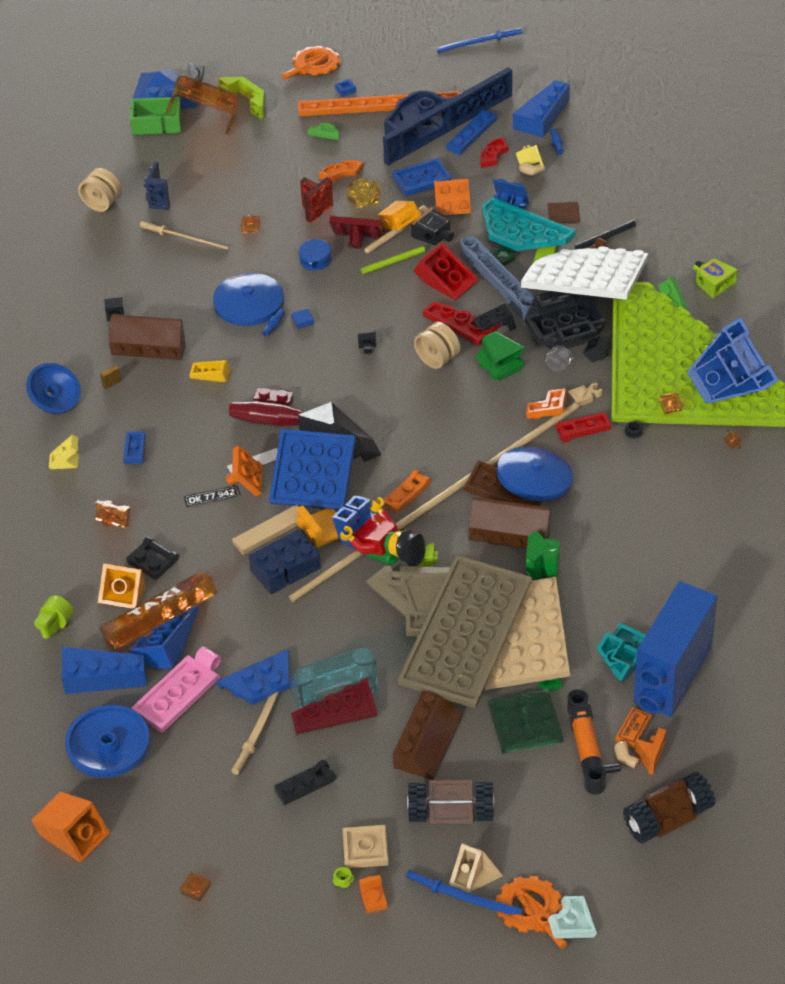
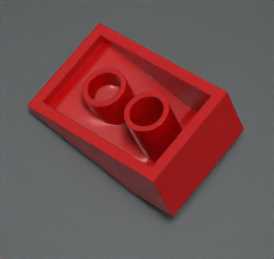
[414,242,479,300]

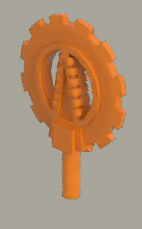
[282,46,341,80]
[495,876,567,949]

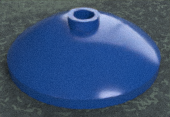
[26,363,81,414]

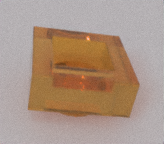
[240,215,260,233]
[659,392,683,414]
[180,872,211,902]

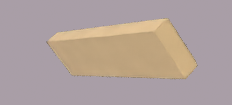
[232,505,299,555]

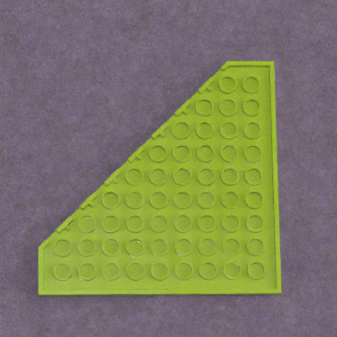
[611,282,785,427]

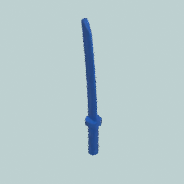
[437,28,522,53]
[406,870,523,915]

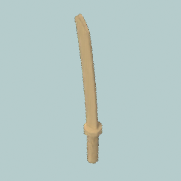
[140,221,228,250]
[231,692,279,775]

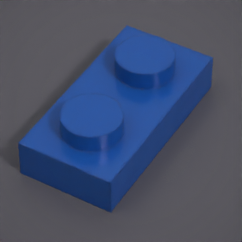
[123,431,146,464]

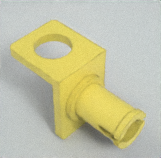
[516,145,544,167]

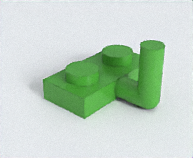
[658,277,689,310]

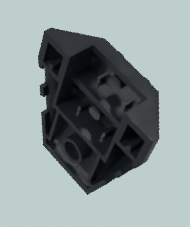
[298,402,381,462]

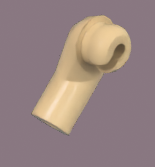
[519,162,545,176]
[614,741,639,769]

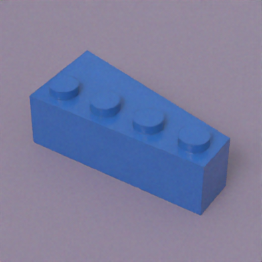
[513,80,570,137]
[62,647,147,694]

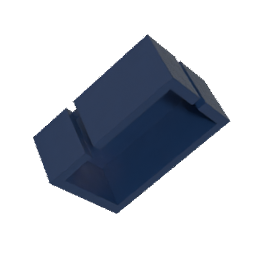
[249,529,321,595]

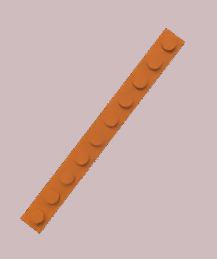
[298,91,460,117]

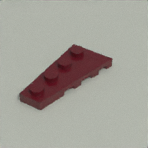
[291,677,377,735]

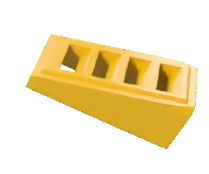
[189,360,231,382]

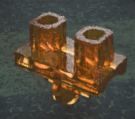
[95,500,131,528]

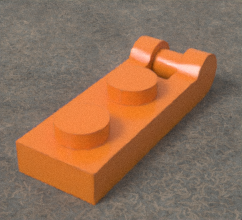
[383,469,431,514]

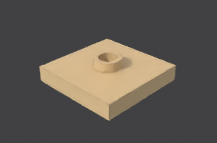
[342,825,389,868]

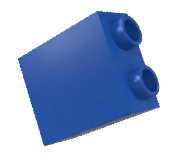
[633,581,717,717]

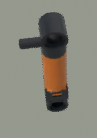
[567,689,621,795]

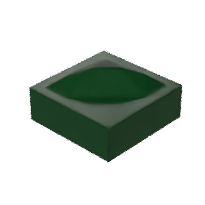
[492,246,516,266]

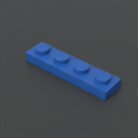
[446,110,497,155]

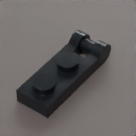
[274,760,337,805]

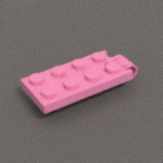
[131,646,221,733]

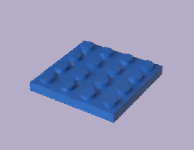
[269,429,356,510]

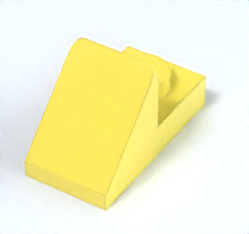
[49,434,79,469]

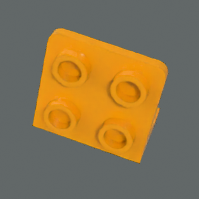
[295,505,339,548]

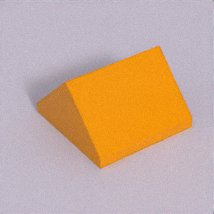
[98,563,145,609]

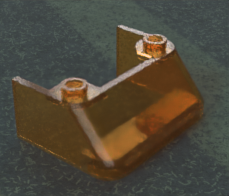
[166,75,239,134]

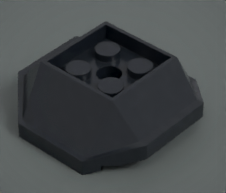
[525,291,606,352]

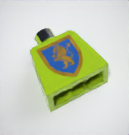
[693,259,738,299]

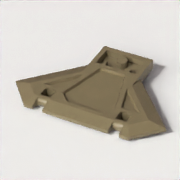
[366,566,450,636]

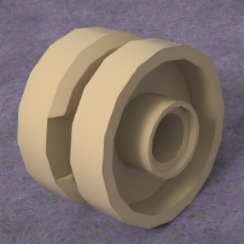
[78,168,122,212]
[414,322,460,369]

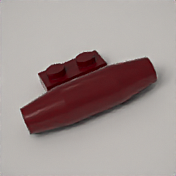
[229,388,304,426]

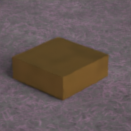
[100,365,121,389]

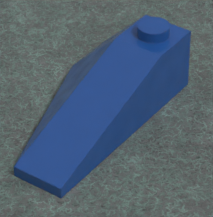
[129,605,199,670]

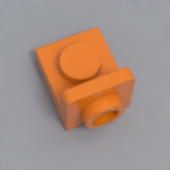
[359,875,388,914]

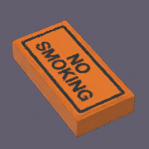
[615,707,652,749]

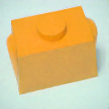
[377,201,421,230]

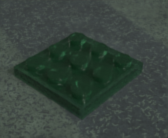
[488,689,563,754]

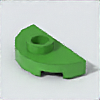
[307,123,340,141]

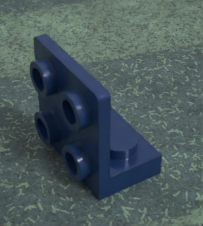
[144,161,170,210]

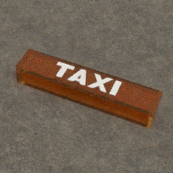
[99,571,217,650]

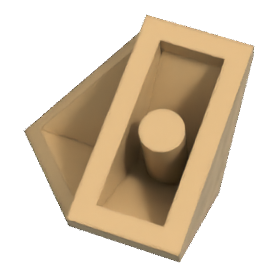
[449,843,503,893]

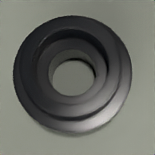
[624,421,643,438]

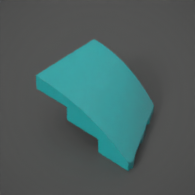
[596,623,646,683]

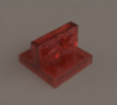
[300,177,333,223]

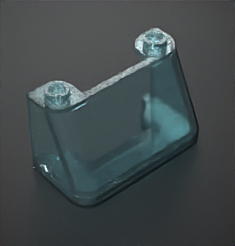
[290,647,378,709]

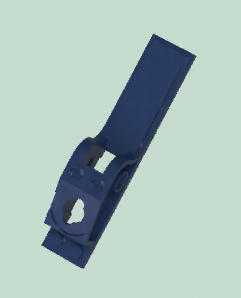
[383,67,512,166]

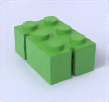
[130,97,182,135]

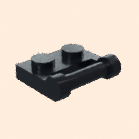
[126,536,179,580]

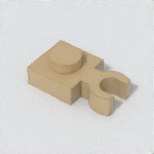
[568,383,603,407]

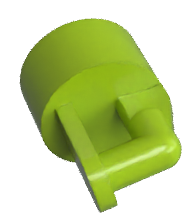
[34,595,74,639]

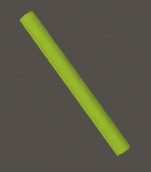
[360,246,425,275]

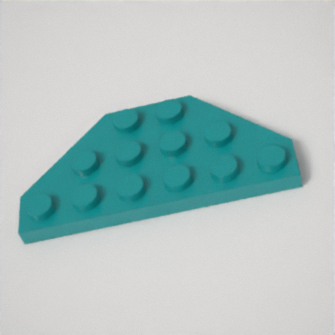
[482,197,576,251]

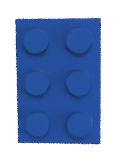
[392,158,452,197]

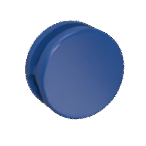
[299,239,332,271]

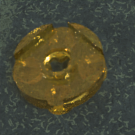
[347,178,381,208]

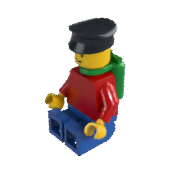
[332,495,426,566]

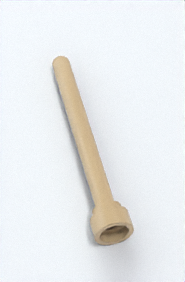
[364,205,429,254]

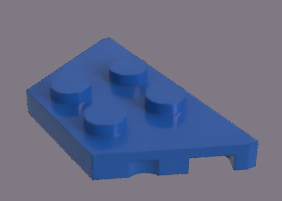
[217,649,290,705]

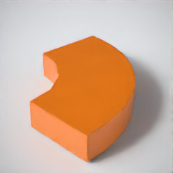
[319,160,363,182]

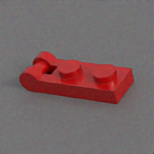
[555,412,611,443]

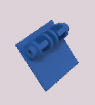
[493,179,530,209]

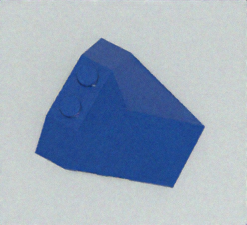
[133,68,197,109]
[687,317,779,404]

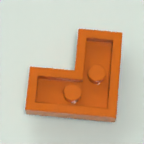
[526,388,567,419]

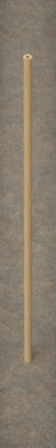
[289,402,579,602]

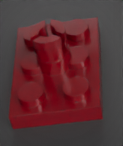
[329,216,385,249]

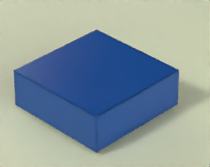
[335,79,357,97]
[291,308,314,329]

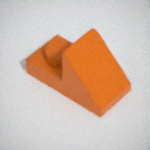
[635,728,667,775]

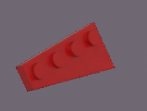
[423,301,501,346]

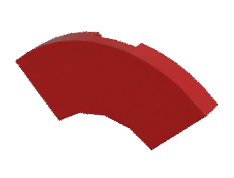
[480,137,508,168]

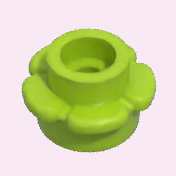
[333,867,354,888]

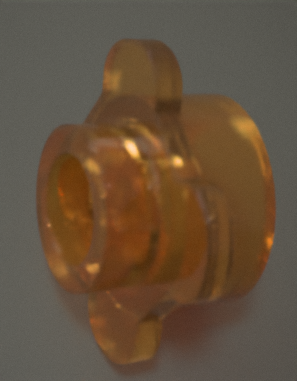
[724,429,741,449]

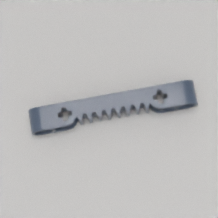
[461,236,534,320]

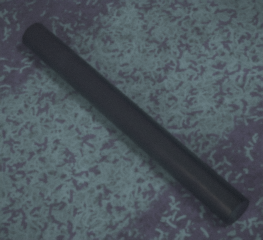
[575,220,636,249]

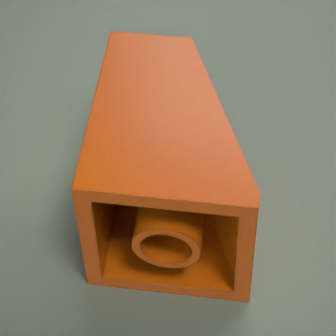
[31,792,110,862]

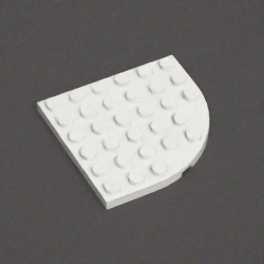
[521,247,648,300]

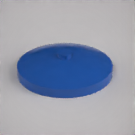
[213,273,284,326]
[497,447,573,501]
[65,705,150,778]

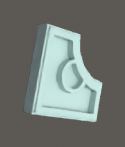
[548,896,597,939]

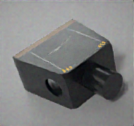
[411,207,454,245]

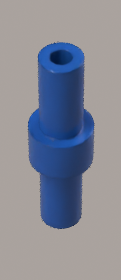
[550,128,564,154]
[262,309,285,336]

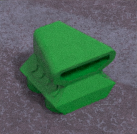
[475,331,525,381]
[526,531,560,585]

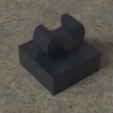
[358,332,376,354]

